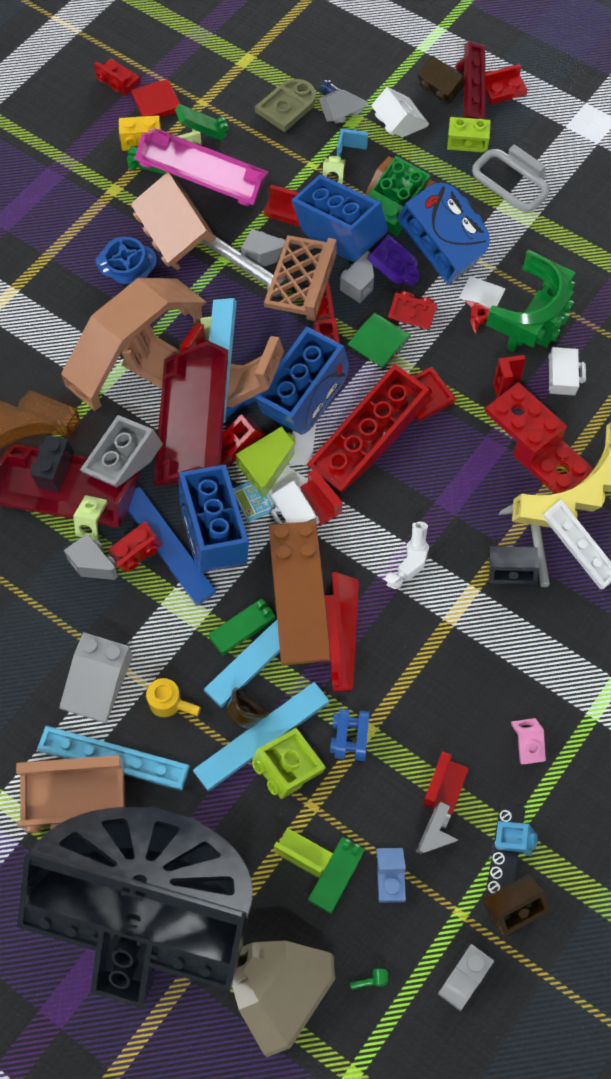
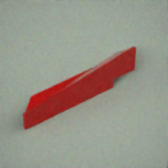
[324,572,359,692]

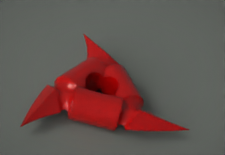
[464,300,490,334]

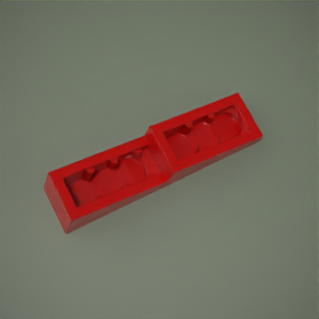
[307,281,340,344]

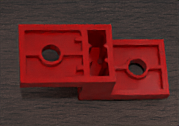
[485,382,594,494]

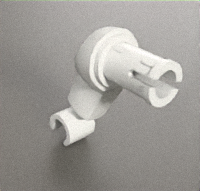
[385,522,429,589]

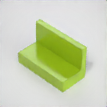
[274,828,333,878]

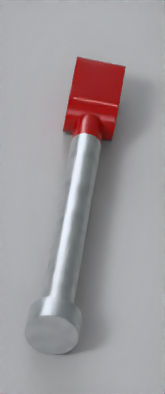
[201,236,289,298]

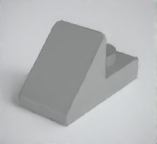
[416,802,458,854]

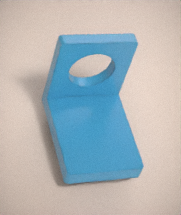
[337,128,368,157]

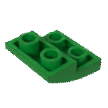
[348,313,410,369]

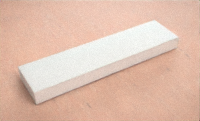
[542,500,611,589]

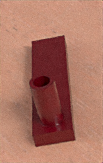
[455,41,485,119]

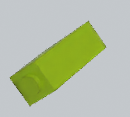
[236,427,296,498]

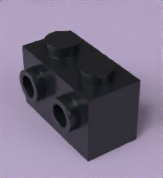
[30,435,74,492]
[489,546,539,585]

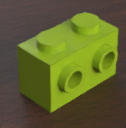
[447,117,490,152]

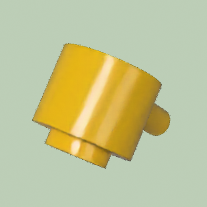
[146,678,201,717]

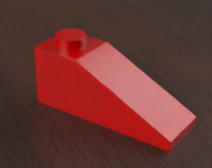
[220,414,266,467]

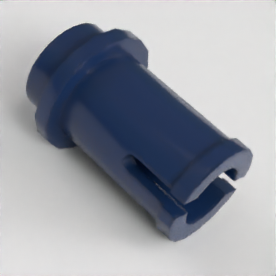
[320,80,341,95]

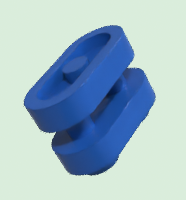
[330,709,370,761]

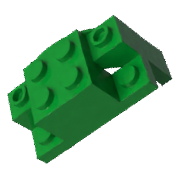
[486,249,576,352]

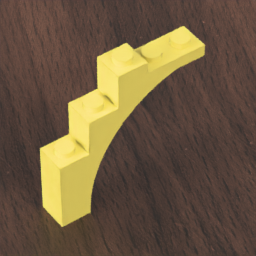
[512,423,611,528]

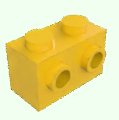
[119,116,161,151]

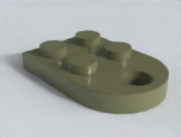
[255,79,316,132]

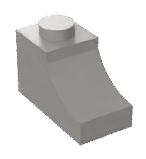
[438,944,494,1011]

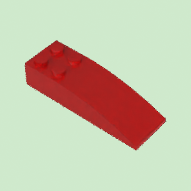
[306,363,431,493]

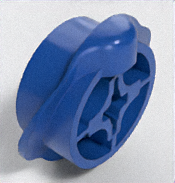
[95,237,158,286]

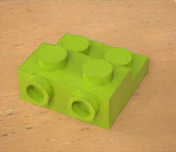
[252,728,326,799]

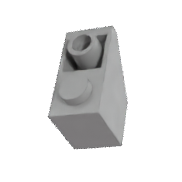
[319,90,368,124]
[241,229,290,267]
[340,251,374,303]
[64,534,118,580]

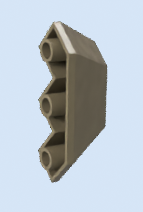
[232,941,335,1057]

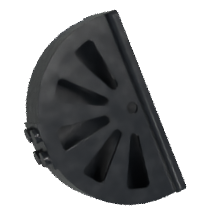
[17,806,253,1008]

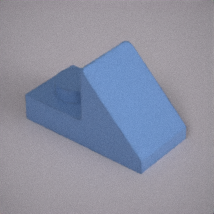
[376,848,406,903]

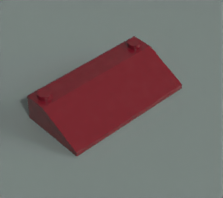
[153,341,228,486]
[0,444,142,528]

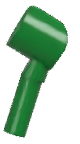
[350,969,388,990]

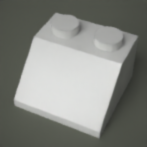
[371,87,429,137]

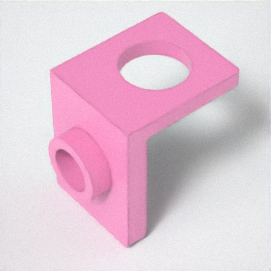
[511,718,546,765]

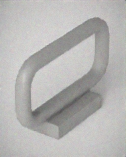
[472,144,550,212]

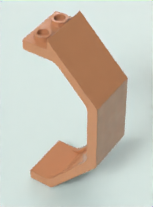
[61,278,207,411]
[121,325,284,407]

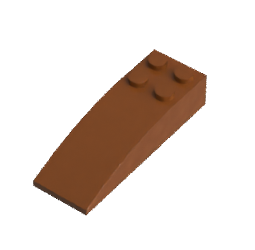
[269,521,330,666]

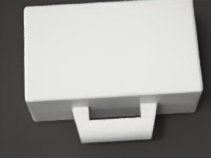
[548,347,586,395]
[271,481,320,525]

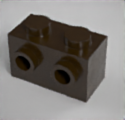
[417,55,464,104]
[483,874,551,937]

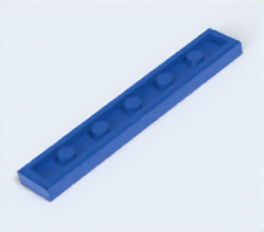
[128,487,216,606]

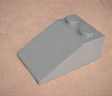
[80,415,163,487]
[59,632,133,723]

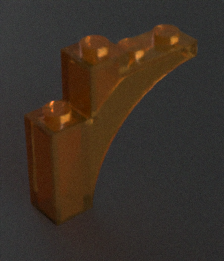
[0,390,80,449]

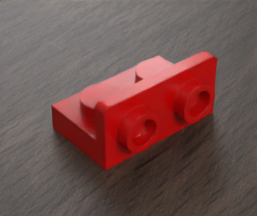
[94,59,141,96]
[485,64,528,105]
[388,291,438,331]
[108,521,163,573]

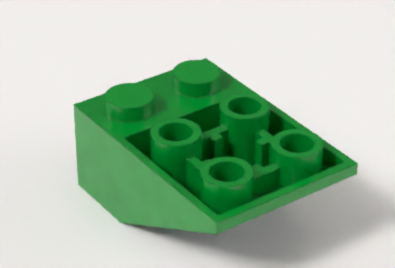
[367,156,431,236]

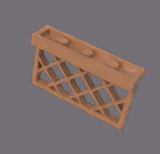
[264,235,337,321]

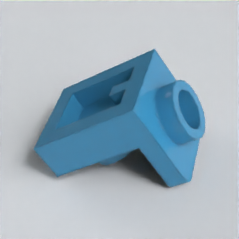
[495,821,538,856]

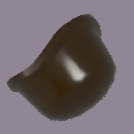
[226,687,270,729]

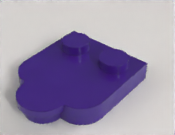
[367,234,420,286]

